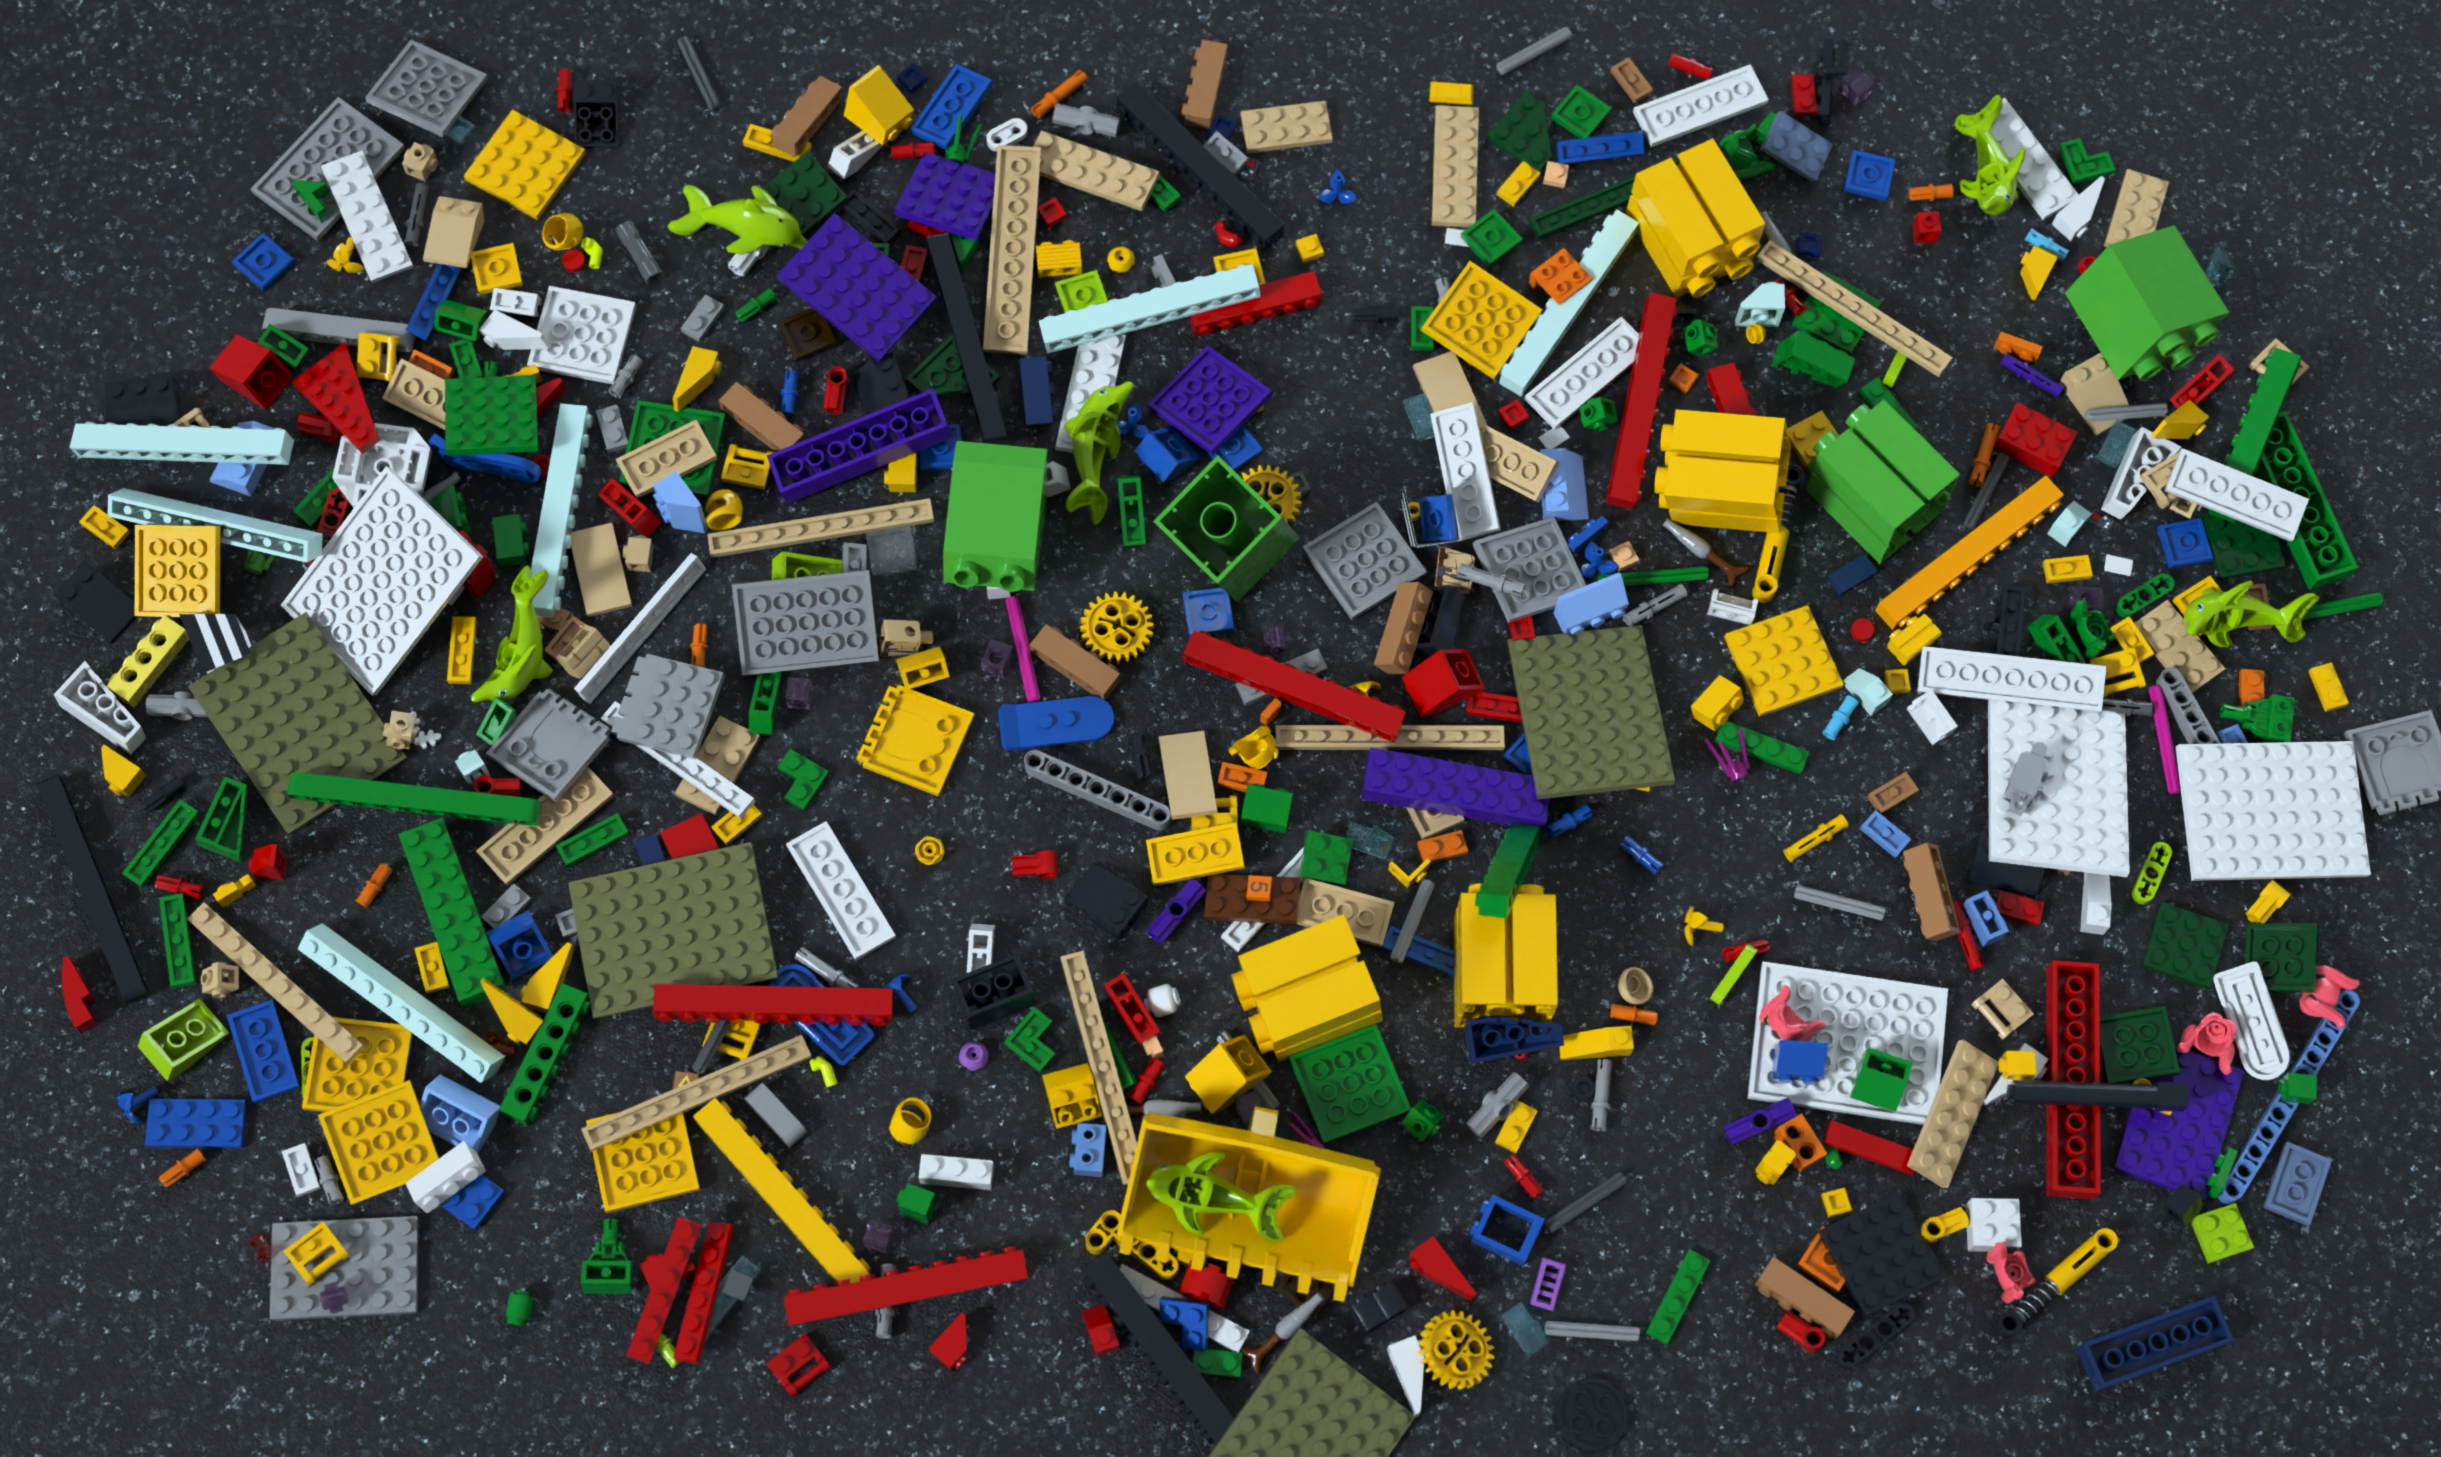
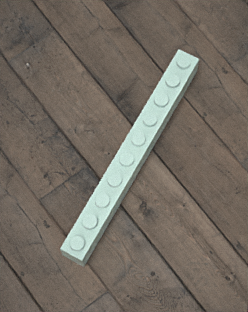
[1499,210,1639,397]
[1039,264,1261,354]
[531,404,593,618]
[69,422,294,465]
[108,488,322,562]
[298,923,505,1083]

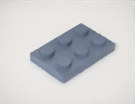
[1760,111,1833,182]
[2263,1142,2332,1226]

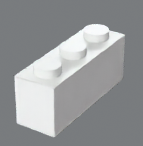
[406,1141,486,1213]
[919,1154,994,1190]

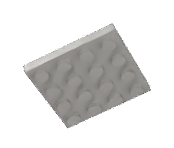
[366,40,487,137]
[1302,502,1427,620]
[1472,517,1586,623]

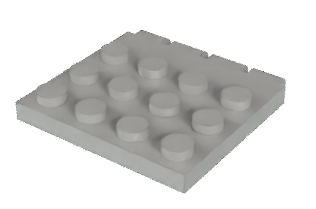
[611,654,725,759]
[486,688,611,803]
[2344,710,2441,815]

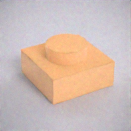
[1543,161,1569,188]
[1608,541,1639,572]
[1142,1036,1163,1059]

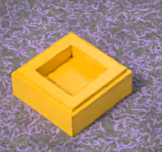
[1884,669,1911,694]
[1821,1188,1852,1218]

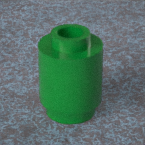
[505,1290,534,1327]

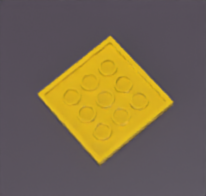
[464,109,586,220]
[1421,261,1542,380]
[135,525,220,617]
[1724,605,1844,717]
[302,1017,413,1112]
[318,1080,439,1205]
[586,1112,700,1213]

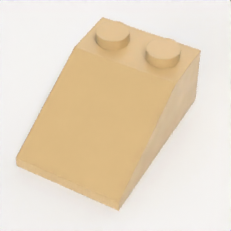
[423,196,484,268]
[2059,353,2129,436]

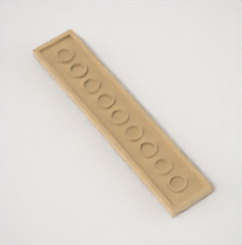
[983,145,1041,355]

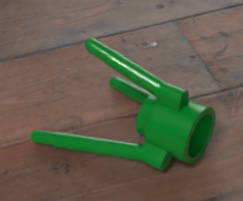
[945,114,982,163]

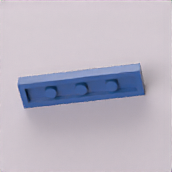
[1556,131,1644,164]
[405,264,461,340]
[1382,926,1455,977]

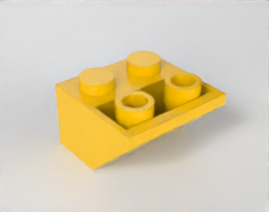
[1042,1063,1102,1129]

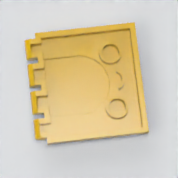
[856,685,975,797]

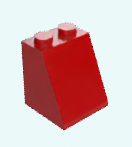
[209,335,294,410]
[1402,649,1485,717]

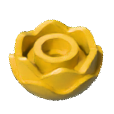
[1107,246,1135,273]
[915,836,944,865]

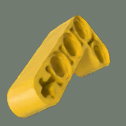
[1086,1210,1178,1281]

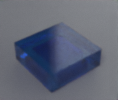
[897,63,928,93]
[1208,114,1237,141]
[1797,232,1822,257]

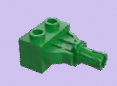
[2220,694,2295,743]
[581,1219,633,1294]

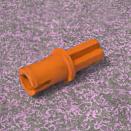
[1908,184,1953,201]
[690,623,708,668]
[355,863,392,908]
[1610,1003,1658,1026]
[159,1149,206,1188]

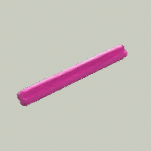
[1006,596,1040,703]
[2149,685,2181,794]

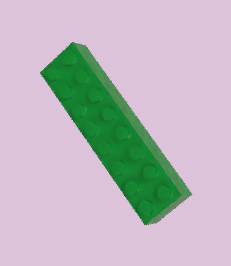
[2238,411,2358,590]
[398,817,508,1008]

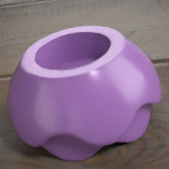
[959,1041,989,1071]

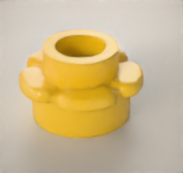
[1746,323,1766,344]

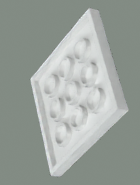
[527,286,636,384]

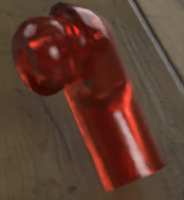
[484,1031,516,1056]
[250,1233,271,1263]

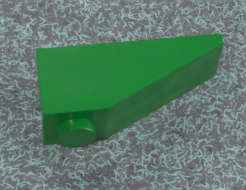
[1117,475,1146,546]
[2027,614,2087,664]
[749,671,782,735]

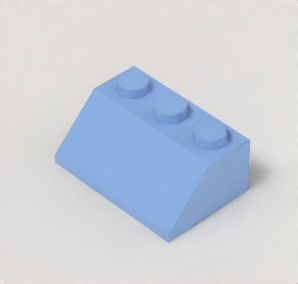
[209,421,274,497]
[1540,448,1589,521]
[653,471,708,533]
[1554,572,1629,635]
[420,1074,500,1154]

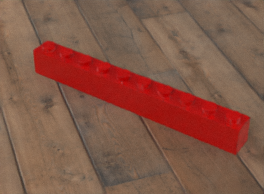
[1605,292,1678,509]
[1183,630,1406,743]
[653,984,893,1026]
[783,1246,1028,1326]

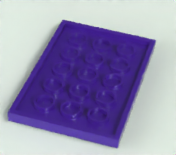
[776,213,936,362]
[2113,1045,2244,1202]

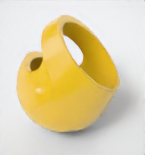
[542,213,584,250]
[705,489,743,530]
[889,1097,931,1145]

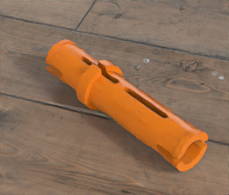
[1031,70,1088,119]
[1969,423,2000,487]

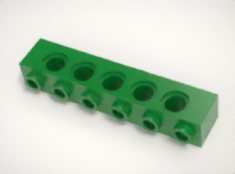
[499,983,591,1126]

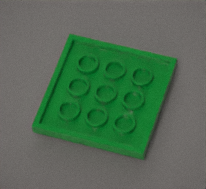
[445,375,538,456]
[619,400,726,498]
[1289,1024,1411,1145]

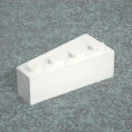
[2101,427,2181,520]
[54,661,146,755]

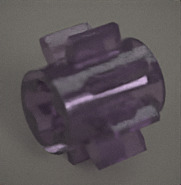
[1263,625,1291,653]
[319,1282,349,1314]

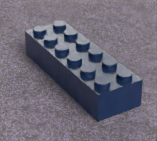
[2076,1295,2234,1393]

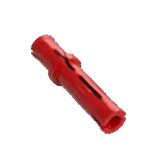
[1953,901,1985,971]

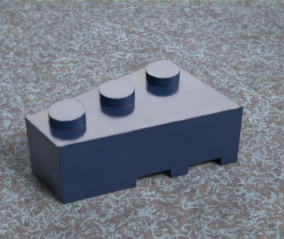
[1020,356,1057,427]

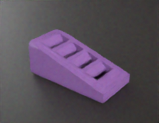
[1530,1257,1566,1311]

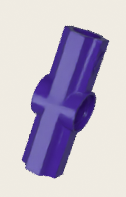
[1147,879,1206,945]
[1723,1098,1797,1145]

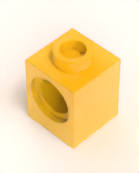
[1998,1051,2036,1080]

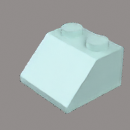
[1734,282,1785,327]

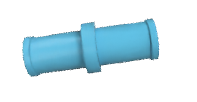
[2024,228,2069,262]
[1823,695,1859,740]

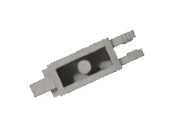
[2004,741,2049,816]

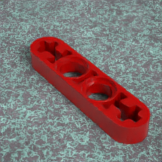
[308,488,348,567]

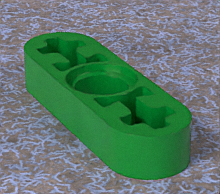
[2116,573,2175,618]

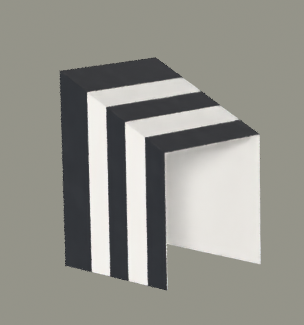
[1401,478,1462,548]
[179,614,252,674]

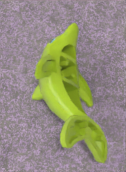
[1955,95,2026,216]
[667,185,808,254]
[1064,381,1134,525]
[471,565,553,702]
[2183,580,2319,647]
[1146,1152,1297,1242]

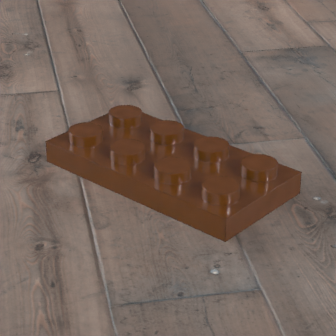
[1204,874,1301,924]

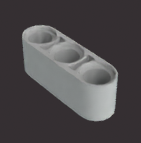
[744,1083,807,1148]

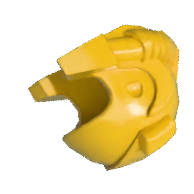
[1228,726,1279,770]

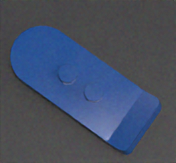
[429,434,542,483]
[998,696,1114,751]
[769,964,874,1066]

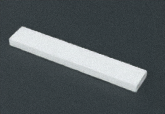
[1221,847,1305,953]

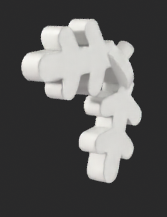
[410,711,442,749]

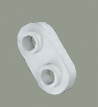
[987,118,1027,152]

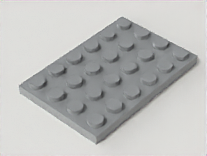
[251,97,405,241]
[732,570,879,675]
[270,1216,419,1321]

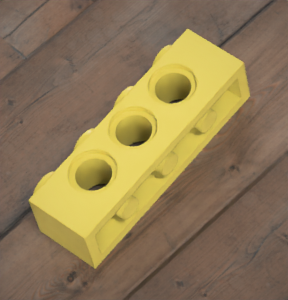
[106,615,189,709]

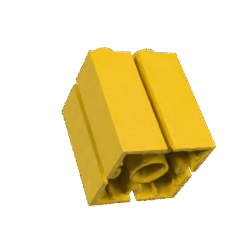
[1626,139,1766,298]
[1655,409,1791,533]
[1454,884,1558,1028]
[1231,914,1383,1063]

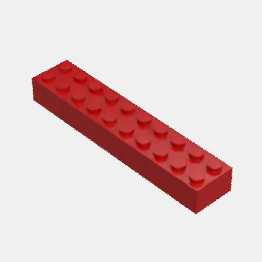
[2046,960,2101,1199]

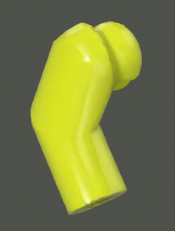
[581,237,603,269]
[810,1056,837,1087]

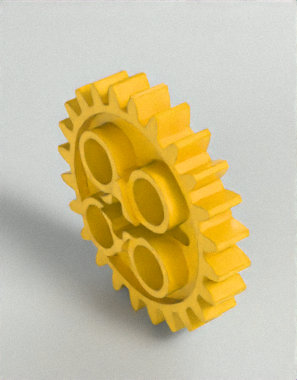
[1242,465,1302,523]
[1080,591,1154,664]
[1418,1310,1494,1390]

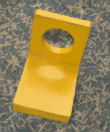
[1388,858,1431,888]

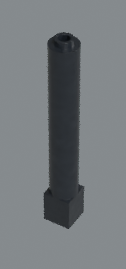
[2007,1080,2188,1112]

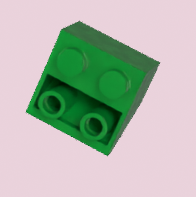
[431,485,472,535]
[1241,784,1293,833]
[1850,1047,1913,1112]

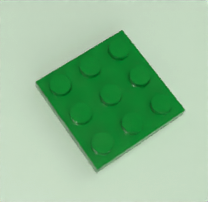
[1792,271,1881,356]

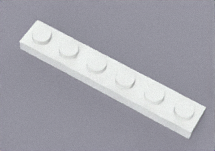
[1119,1264,1249,1352]

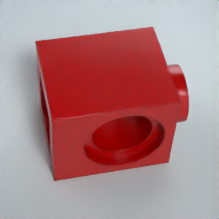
[1912,212,1941,244]

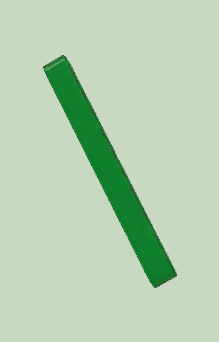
[287,772,542,826]

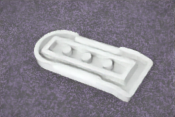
[2213,962,2290,1080]

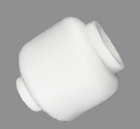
[1144,984,1181,1017]

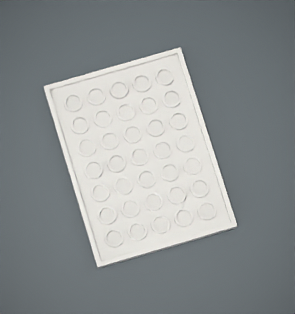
[281,467,483,695]
[1988,700,2130,877]
[2176,741,2371,881]
[1747,962,1948,1125]

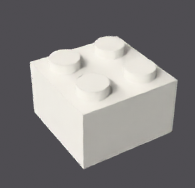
[1965,1198,2022,1252]

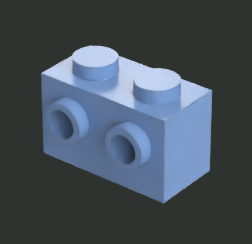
[1962,890,2009,948]
[1070,1123,1106,1177]

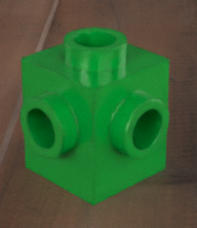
[1683,320,1718,357]
[1579,397,1618,432]
[1401,1099,1444,1142]

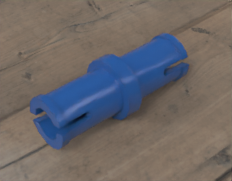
[780,370,800,417]
[1546,804,1593,839]
[1620,835,1664,875]

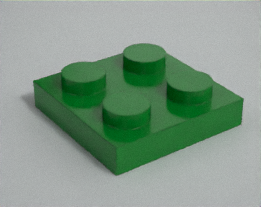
[1551,85,1611,138]
[1461,209,1522,267]
[1299,831,1353,885]

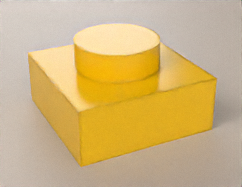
[1296,234,1324,263]

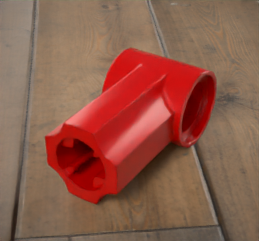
[823,367,848,415]
[297,412,342,444]
[474,776,521,797]
[1012,850,1058,879]
[1777,1310,1825,1353]

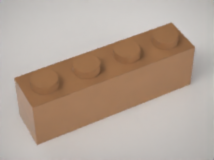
[1181,39,1227,129]
[771,76,842,157]
[719,382,805,452]
[1374,582,1433,674]
[1030,624,1120,700]
[1903,843,1961,941]
[1755,1257,1855,1339]

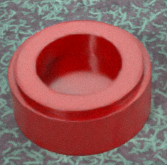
[562,249,585,272]
[532,455,551,479]
[1850,618,1874,642]

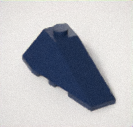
[1464,1015,1564,1064]

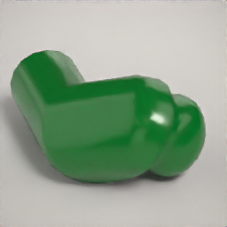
[1824,1145,1843,1170]

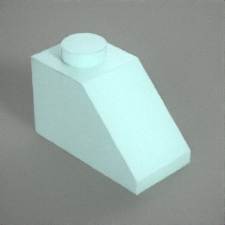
[2048,501,2092,547]
[1842,668,1893,716]
[455,750,491,790]

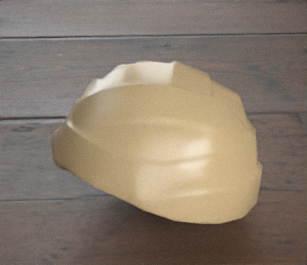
[1618,967,1653,1005]

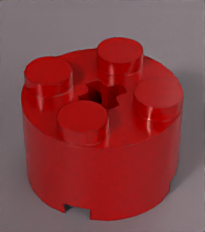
[1179,1260,1235,1309]

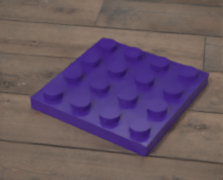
[894,153,995,241]
[1148,345,1273,455]

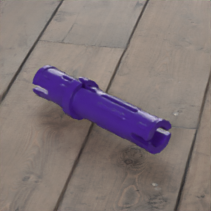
[2000,352,2064,397]

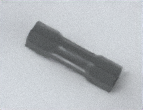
[615,221,663,284]

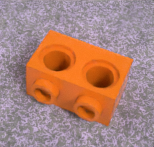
[1774,1113,1827,1173]

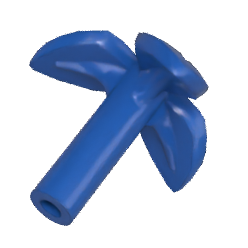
[1319,170,1356,204]
[1117,403,1149,439]
[1579,541,1618,578]
[883,974,917,1013]
[117,1086,159,1125]

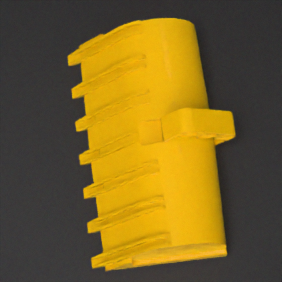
[1117,1106,1381,1302]

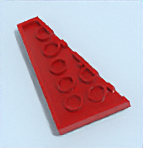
[292,342,380,454]

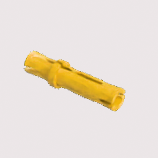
[1783,814,1849,862]

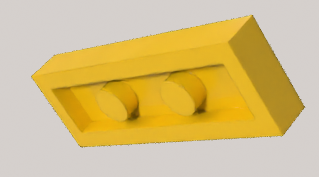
[743,124,812,162]
[447,617,477,684]

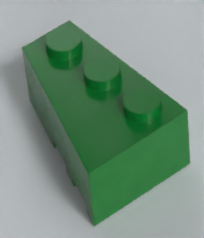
[1771,330,1855,388]
[195,776,248,863]

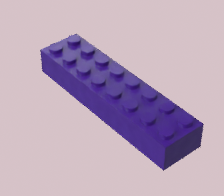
[767,389,953,504]
[1361,747,1549,831]

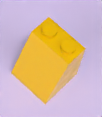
[844,65,914,145]
[1185,1035,1272,1114]

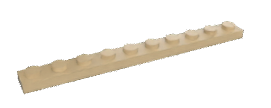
[1756,240,1953,377]
[707,498,934,558]
[1275,725,1505,750]
[187,902,365,1065]
[1060,951,1137,1185]
[581,1035,811,1152]

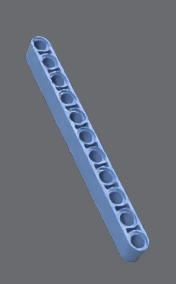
[2218,990,2360,1204]

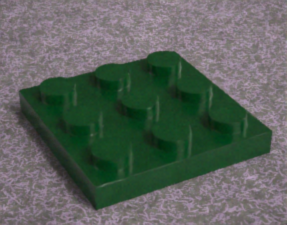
[762,151,849,237]
[2202,515,2286,580]
[2141,902,2228,990]
[2245,923,2319,993]
[2100,1006,2180,1084]

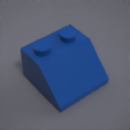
[1135,426,1201,482]
[487,911,553,981]
[1772,1040,1828,1085]

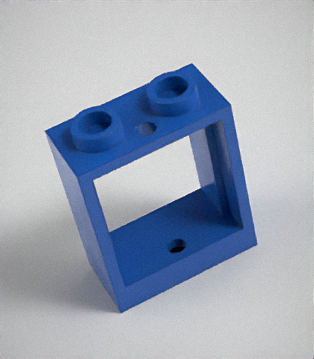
[1470,1194,1545,1266]

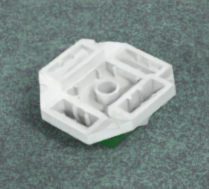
[332,423,432,508]

